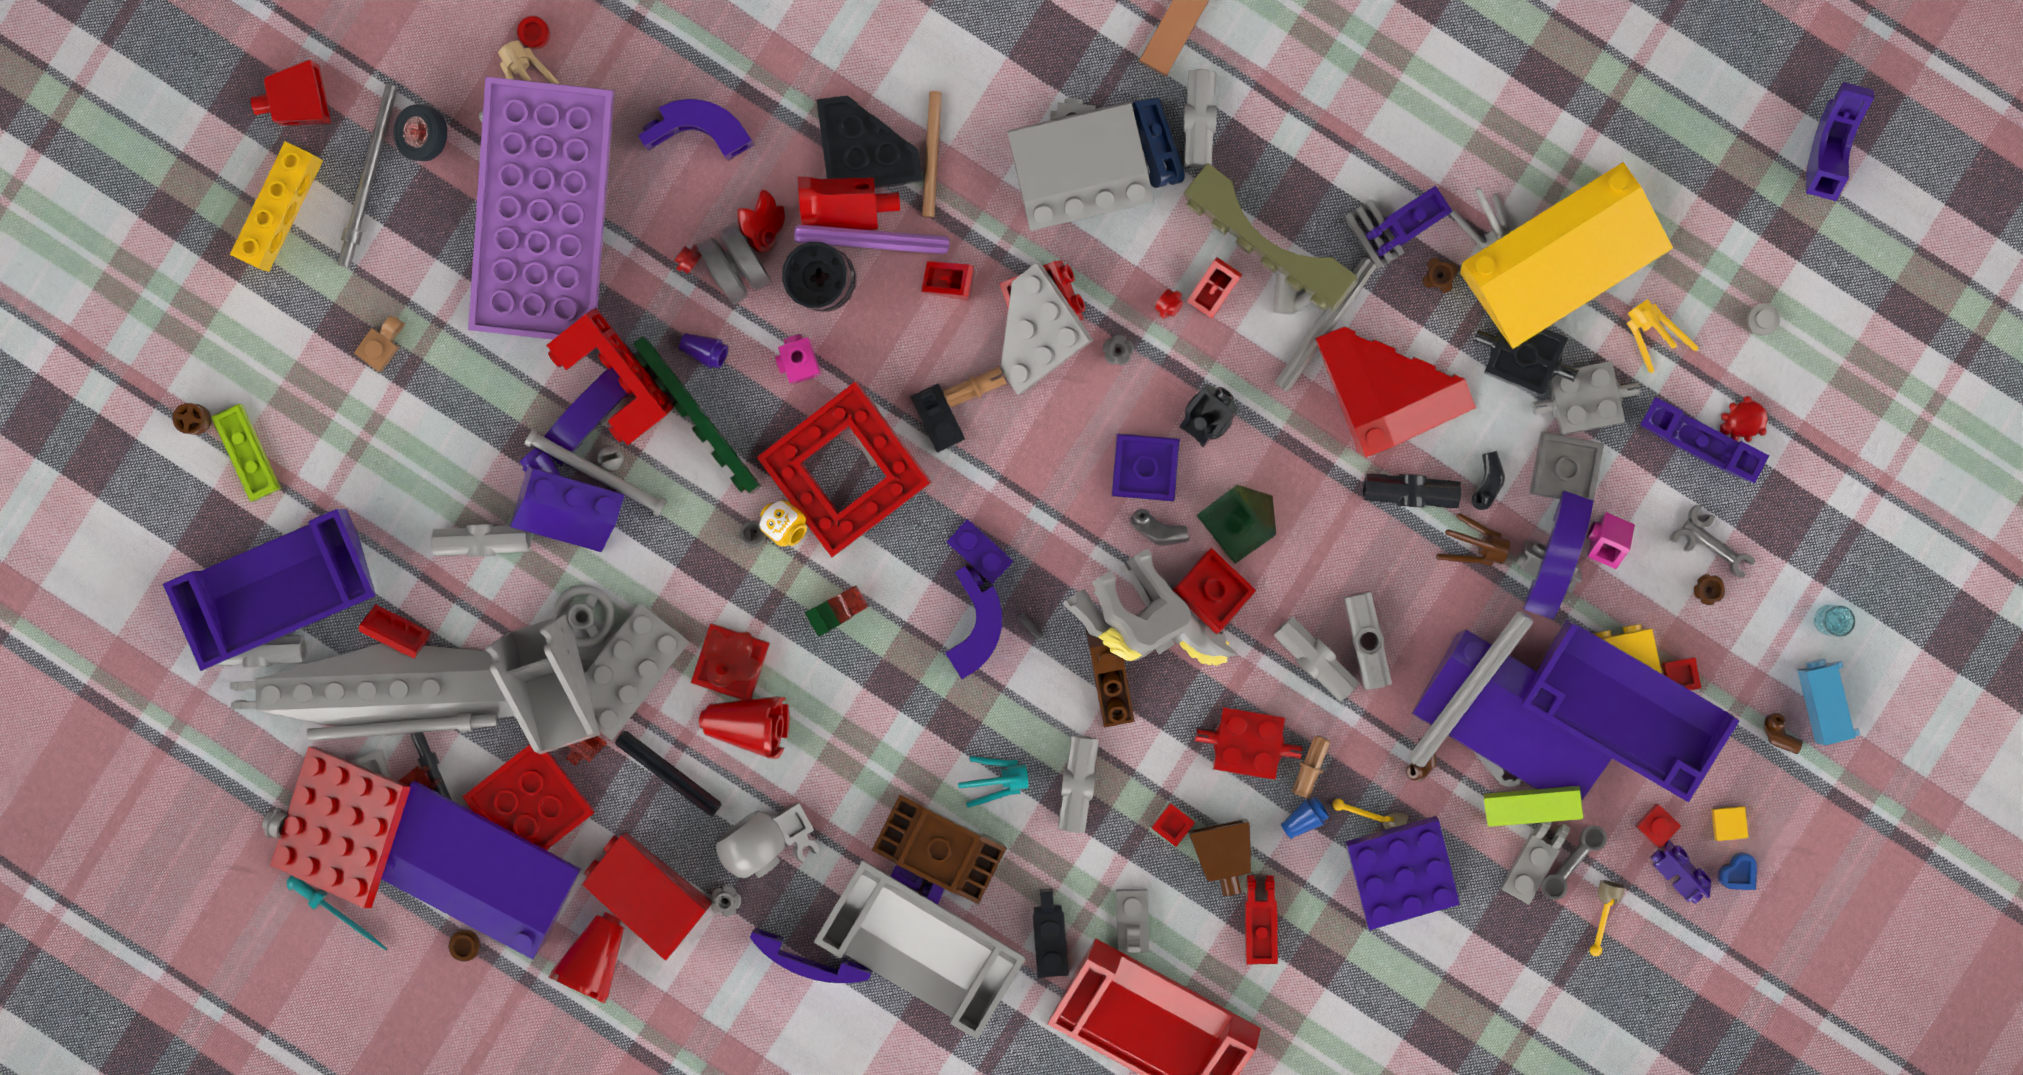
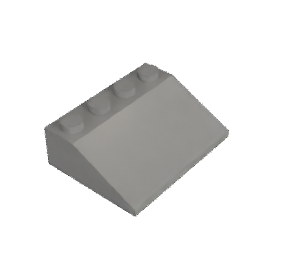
[1007,101,1154,231]

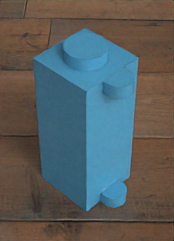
[1797,659,1860,746]

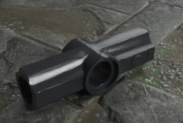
[1363,473,1462,509]

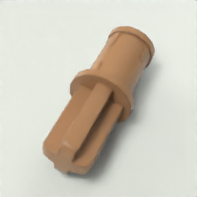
[944,366,1007,407]
[1291,735,1330,799]

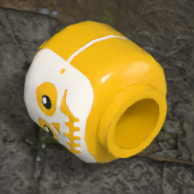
[760,500,807,547]

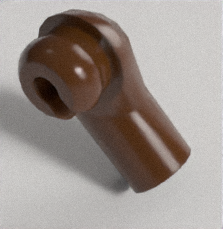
[1763,713,1803,754]
[1406,738,1437,781]

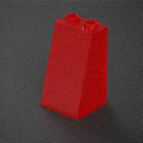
[582,832,712,961]

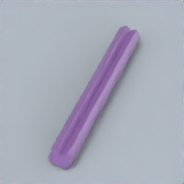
[794,225,949,254]

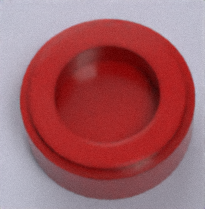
[517,16,550,49]

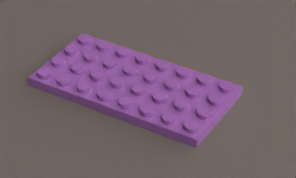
[468,77,615,340]

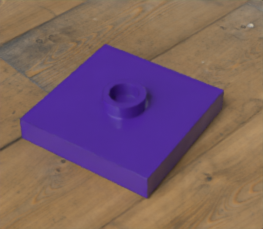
[1112,434,1180,502]

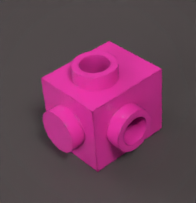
[775,334,822,385]
[1587,512,1635,569]

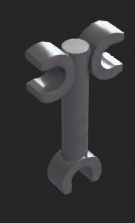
[1670,505,1755,578]

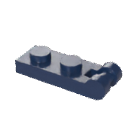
[1132,98,1185,188]

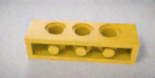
[230,141,323,272]

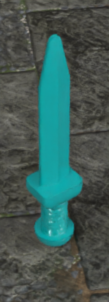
[286,875,387,950]

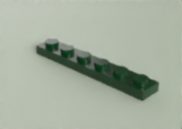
[633,336,762,494]

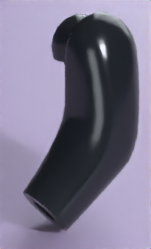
[1471,451,1505,510]

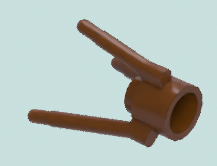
[1436,513,1510,566]

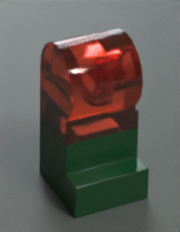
[804,585,869,637]

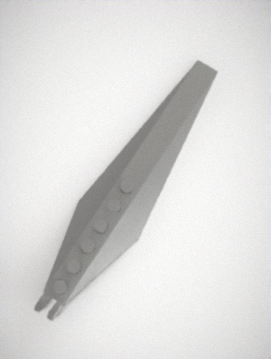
[230,643,594,736]

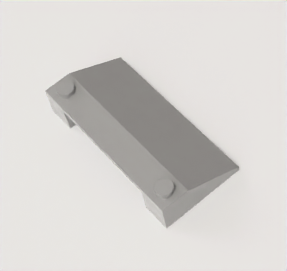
[814,860,1026,1040]

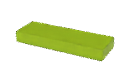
[211,404,281,502]
[1483,786,1583,827]

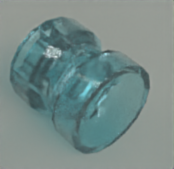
[1814,605,1855,637]

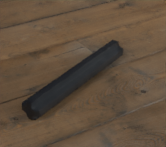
[615,731,722,816]

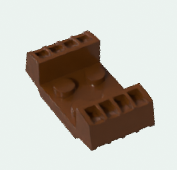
[871,794,1007,905]

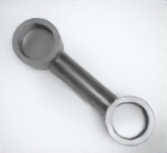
[1541,825,1607,900]

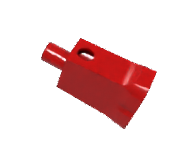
[797,176,900,230]

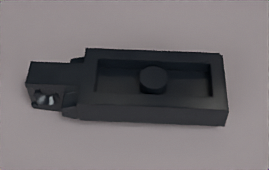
[1033,889,1069,978]

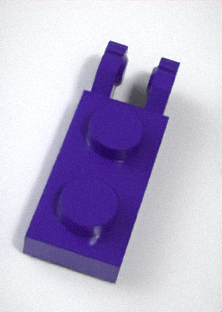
[1365,186,1453,257]

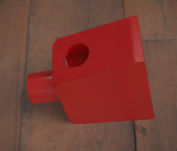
[250,60,331,126]

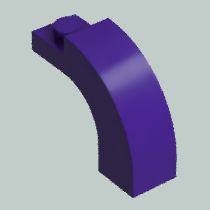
[1806,82,1874,201]
[638,99,754,161]
[945,566,1003,679]

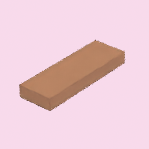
[1139,0,1209,77]

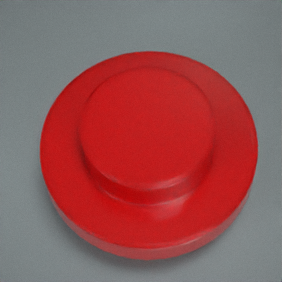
[674,245,702,274]
[1155,289,1183,319]

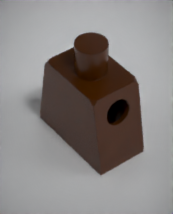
[1188,819,1251,896]

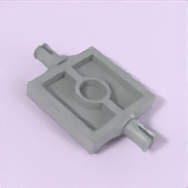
[1532,361,1641,435]

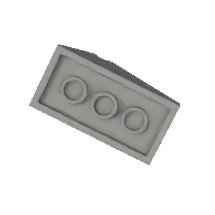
[486,614,600,754]

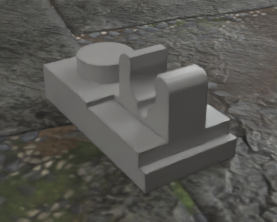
[1116,889,1149,953]

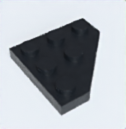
[816,95,923,188]

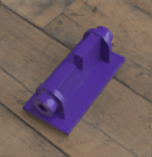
[1651,840,1711,904]

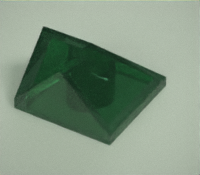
[1196,485,1276,564]

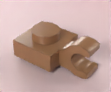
[354,316,405,372]

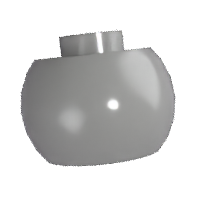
[716,811,785,878]

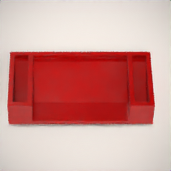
[1047,938,1261,1075]

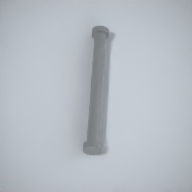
[524,428,667,517]

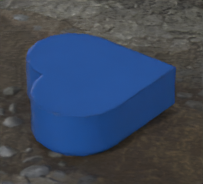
[1717,852,1757,890]

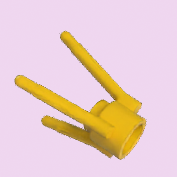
[1626,299,1699,373]

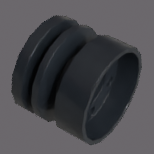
[782,242,857,312]

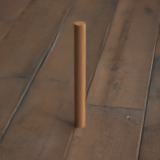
[922,91,942,218]

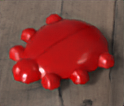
[1720,396,1768,442]

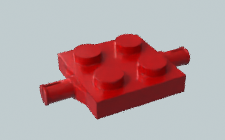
[1195,707,1303,780]

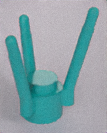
[958,756,1028,808]

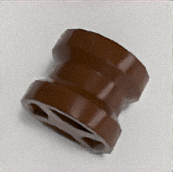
[173,403,211,435]

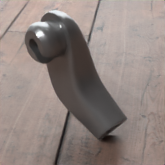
[1131,509,1189,546]

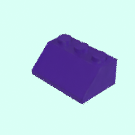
[510,466,624,552]

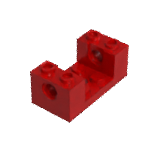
[546,308,674,446]

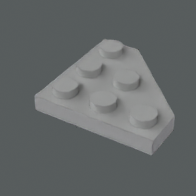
[1000,262,1093,395]

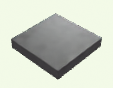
[1529,432,1604,501]

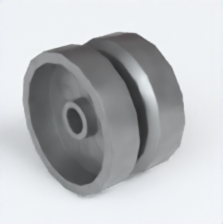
[697,222,771,304]

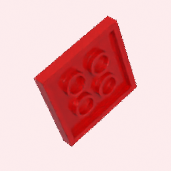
[462,744,596,850]

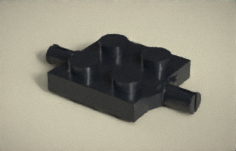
[1474,329,1579,397]

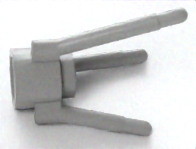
[1450,188,1511,250]

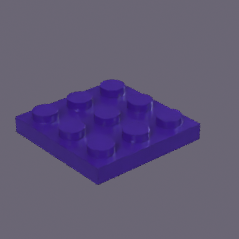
[1345,816,1460,930]

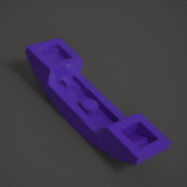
[544,367,630,466]
[1640,397,1770,484]
[1523,490,1594,620]
[750,927,872,983]

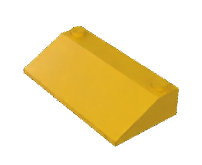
[1460,162,1673,349]

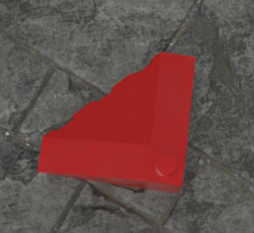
[1315,326,1476,458]

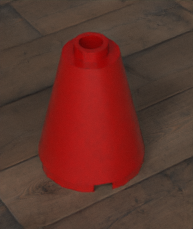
[699,696,790,759]
[548,912,625,1004]

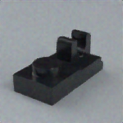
[910,383,966,453]

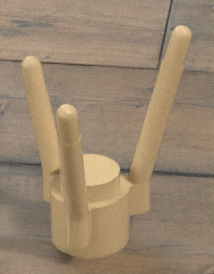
[498,40,559,84]

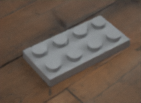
[584,603,690,741]

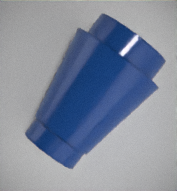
[1281,797,1329,839]

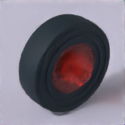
[393,104,447,162]

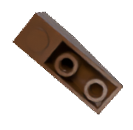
[1085,629,1135,728]

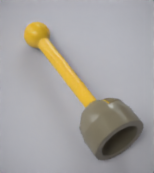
[1332,798,1409,830]
[1589,880,1625,956]

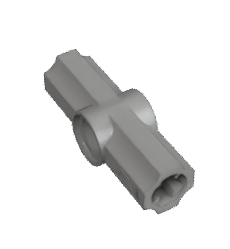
[1183,69,1217,168]
[431,524,531,557]
[1344,592,1392,690]
[1273,616,1359,702]
[214,635,308,667]
[1058,735,1098,833]

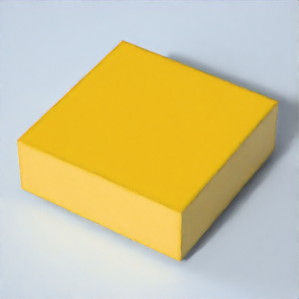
[1711,806,1749,841]

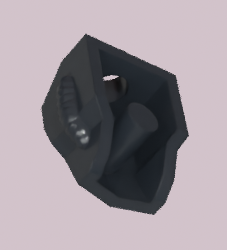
[1179,385,1238,447]

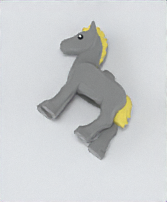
[1063,548,1237,666]

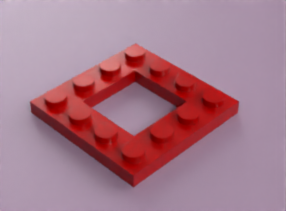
[757,381,932,558]

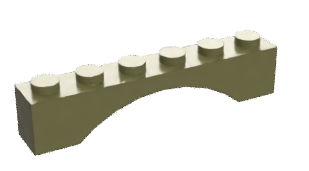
[1184,163,1358,312]

